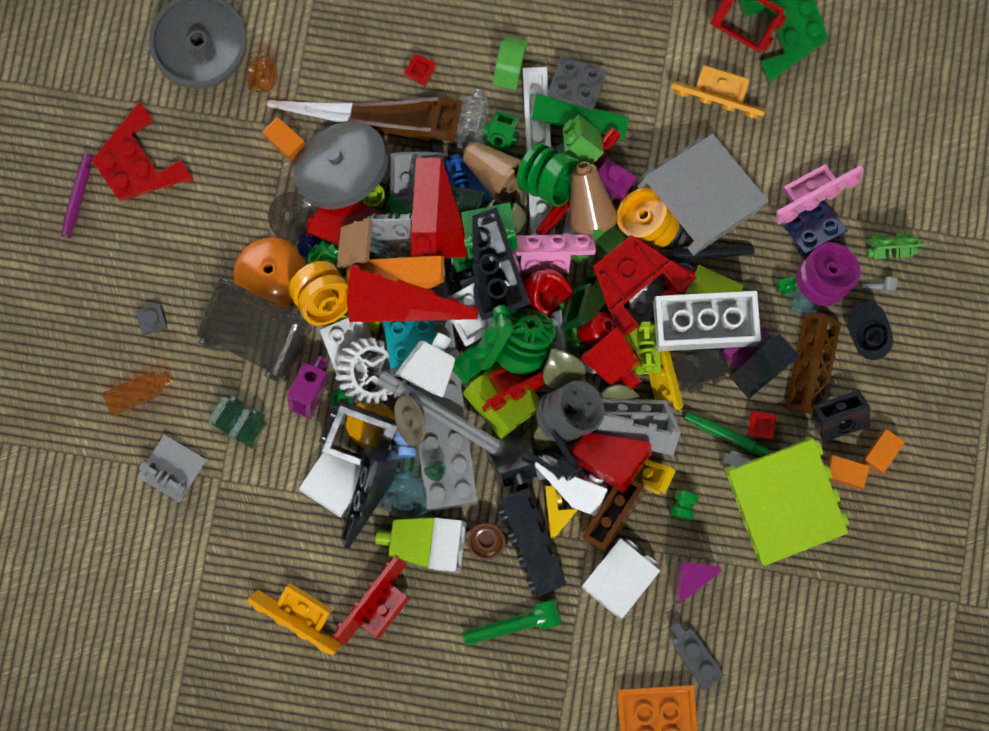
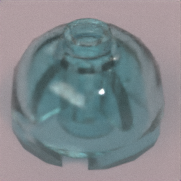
[380,471,428,517]

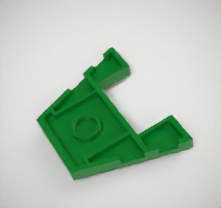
[737,0,829,84]

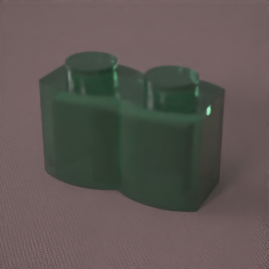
[207,395,267,449]

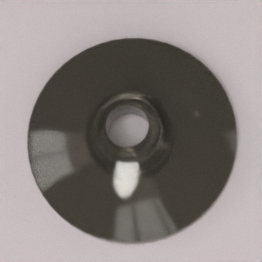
[268,192,314,241]

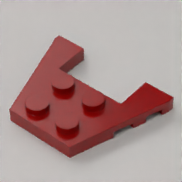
[92,102,193,201]
[592,235,697,335]

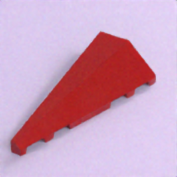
[347,264,479,322]

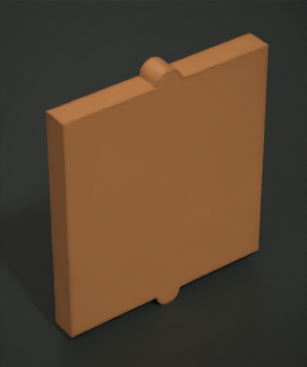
[336,219,373,269]

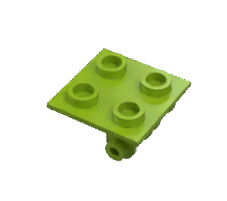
[628,322,661,375]

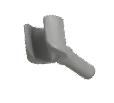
[862,277,898,294]

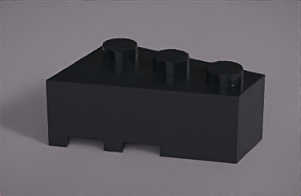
[729,333,799,399]

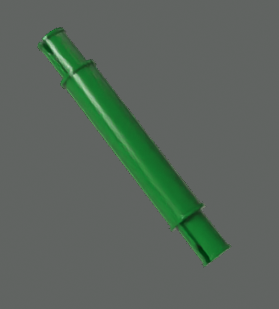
[683,411,769,457]

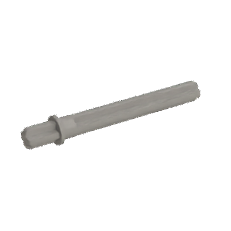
[378,372,500,453]

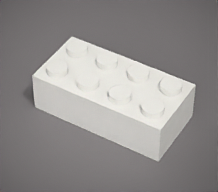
[653,291,761,351]

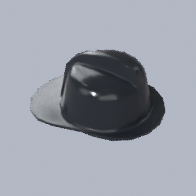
[847,301,894,360]

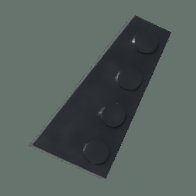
[497,488,567,598]

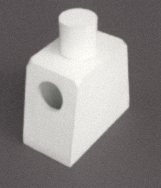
[396,333,455,397]

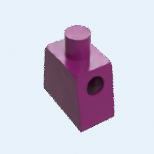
[597,158,638,206]
[287,356,329,419]

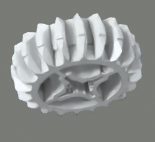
[335,338,400,405]

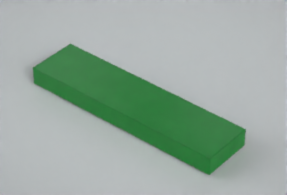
[530,93,629,142]

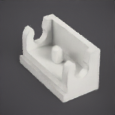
[428,518,467,573]

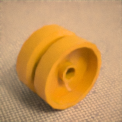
[617,188,679,250]
[289,261,348,326]

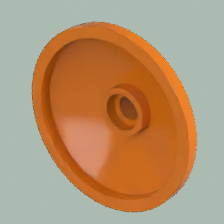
[234,237,307,310]

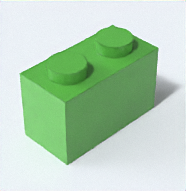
[563,114,604,164]

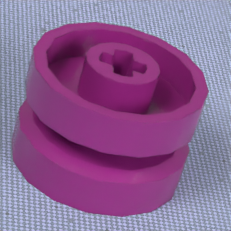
[796,242,861,306]

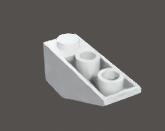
[535,455,607,516]

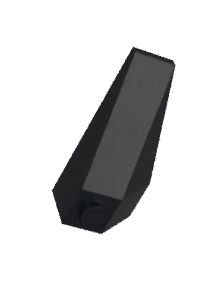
[472,207,533,321]
[341,445,401,548]

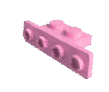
[776,164,864,224]
[514,234,596,274]

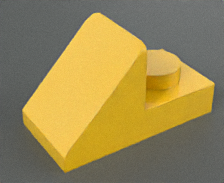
[634,460,676,494]
[545,486,578,539]

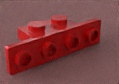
[482,368,546,413]
[333,556,410,645]

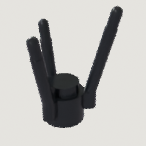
[519,430,583,481]

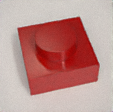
[404,53,437,87]
[747,411,776,441]

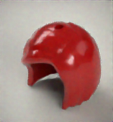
[526,269,574,317]

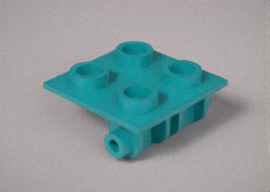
[383,320,436,370]

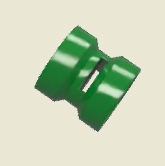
[669,489,700,521]

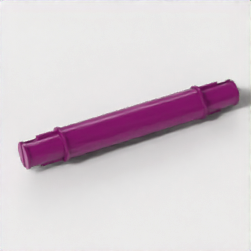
[60,153,94,239]

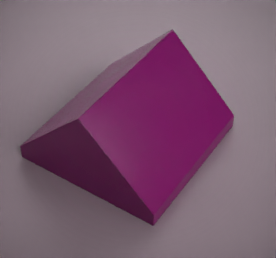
[673,562,722,605]

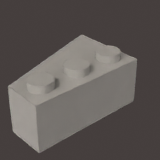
[593,399,681,456]

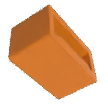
[262,116,305,162]
[861,429,905,475]
[827,455,870,490]

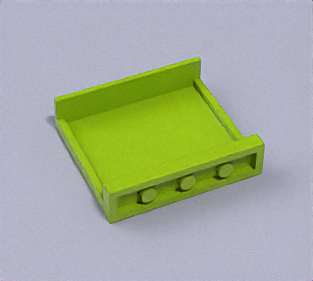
[724,436,849,566]

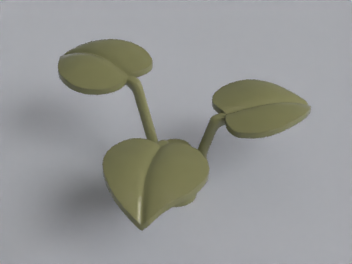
[532,348,641,451]

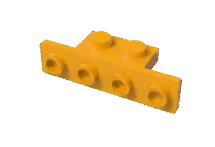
[671,64,765,119]
[247,583,342,656]

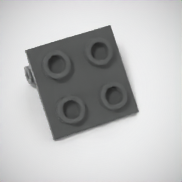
[547,56,607,110]

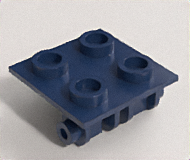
[781,201,848,256]

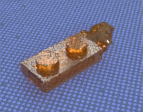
[102,371,173,416]

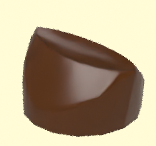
[466,523,510,560]

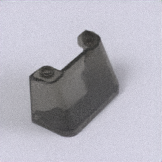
[196,278,312,382]

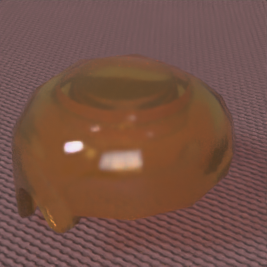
[247,56,278,93]

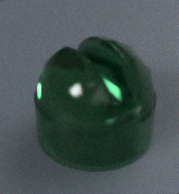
[424,459,446,482]

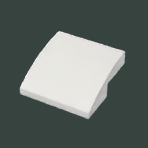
[446,283,494,347]
[299,452,360,517]

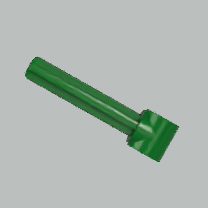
[462,599,563,646]

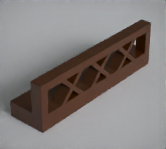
[785,314,842,415]

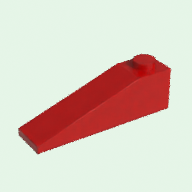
[411,158,467,258]

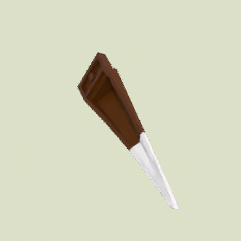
[267,97,462,142]

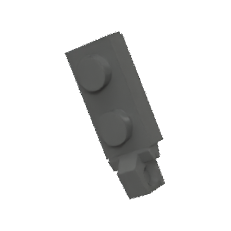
[669,622,725,690]

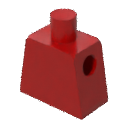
[581,327,642,390]

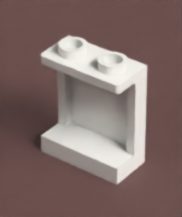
[581,538,660,619]

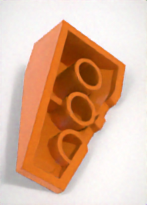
[346,256,444,290]

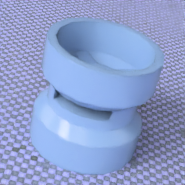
[392,430,417,458]

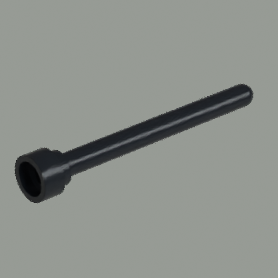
[649,245,755,259]

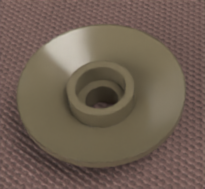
[394,396,425,446]

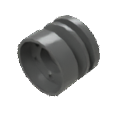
[536,381,605,443]

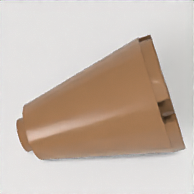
[463,142,522,204]
[569,162,617,235]

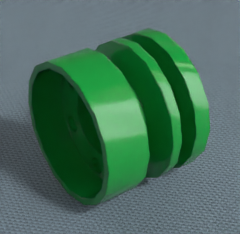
[517,143,580,207]
[496,308,556,376]

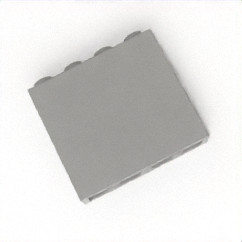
[638,134,768,255]

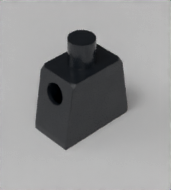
[485,430,537,492]

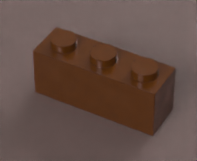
[582,479,646,554]

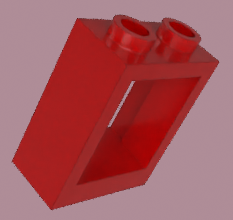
[709,0,787,53]

